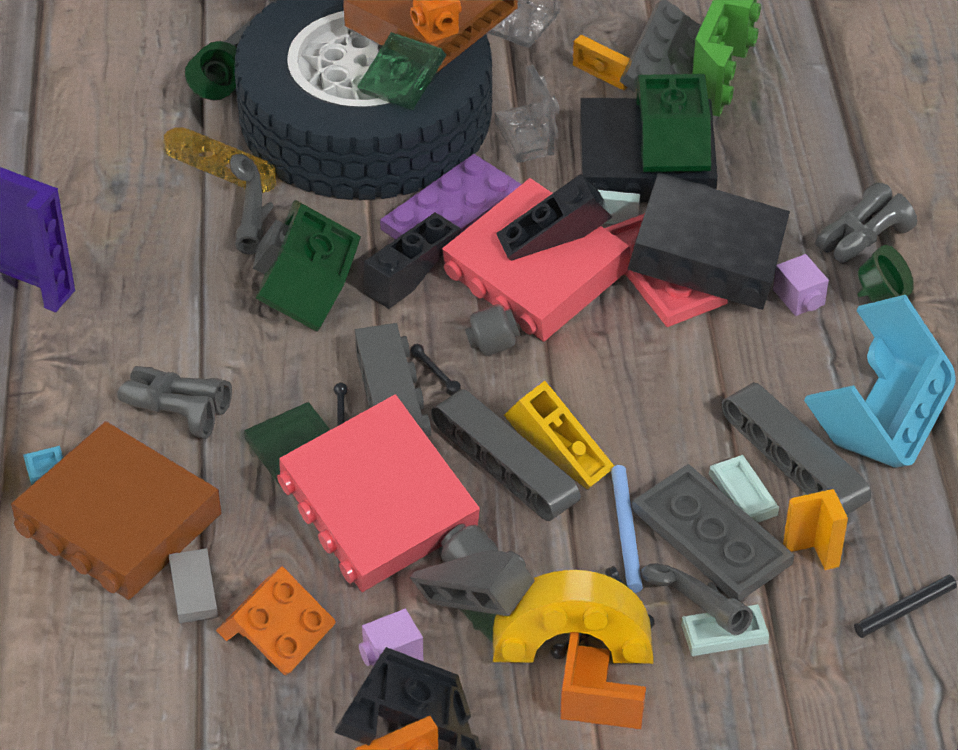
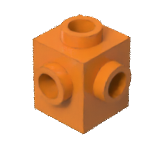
[410,0,461,43]

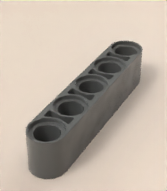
[722,382,871,515]
[431,389,581,521]

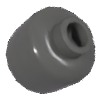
[465,304,520,356]
[441,523,498,563]

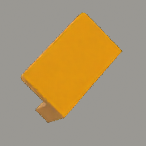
[573,35,630,91]
[783,489,848,570]

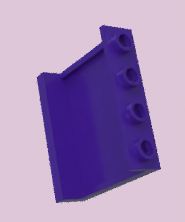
[0,167,76,312]

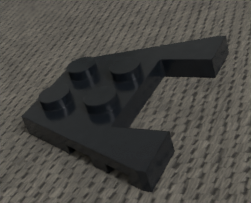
[335,647,482,750]

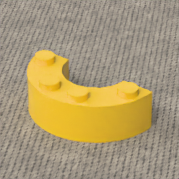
[493,570,653,664]

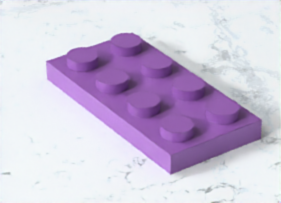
[380,154,521,239]

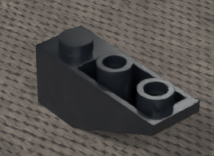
[496,174,613,261]
[364,212,460,309]

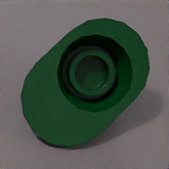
[184,41,237,101]
[857,245,914,302]

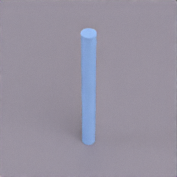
[611,465,643,593]

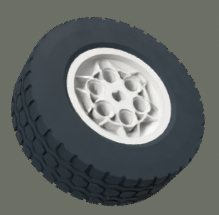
[234,0,492,200]

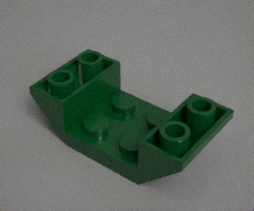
[634,74,711,172]
[255,200,361,332]

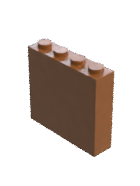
[343,0,518,73]
[11,421,222,600]

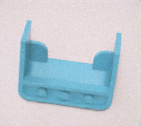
[804,295,956,468]

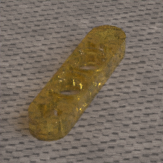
[164,127,276,193]

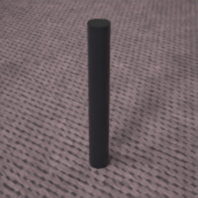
[854,574,957,638]

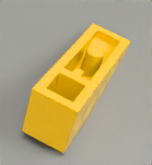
[504,381,614,490]

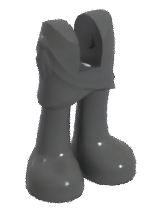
[815,183,917,264]
[117,366,232,439]

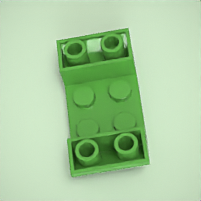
[692,0,761,117]

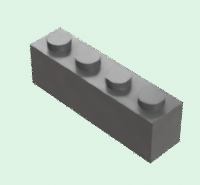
[354,323,431,437]

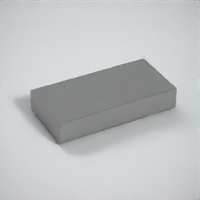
[169,548,218,623]

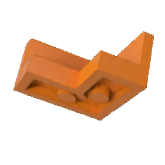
[560,632,646,729]

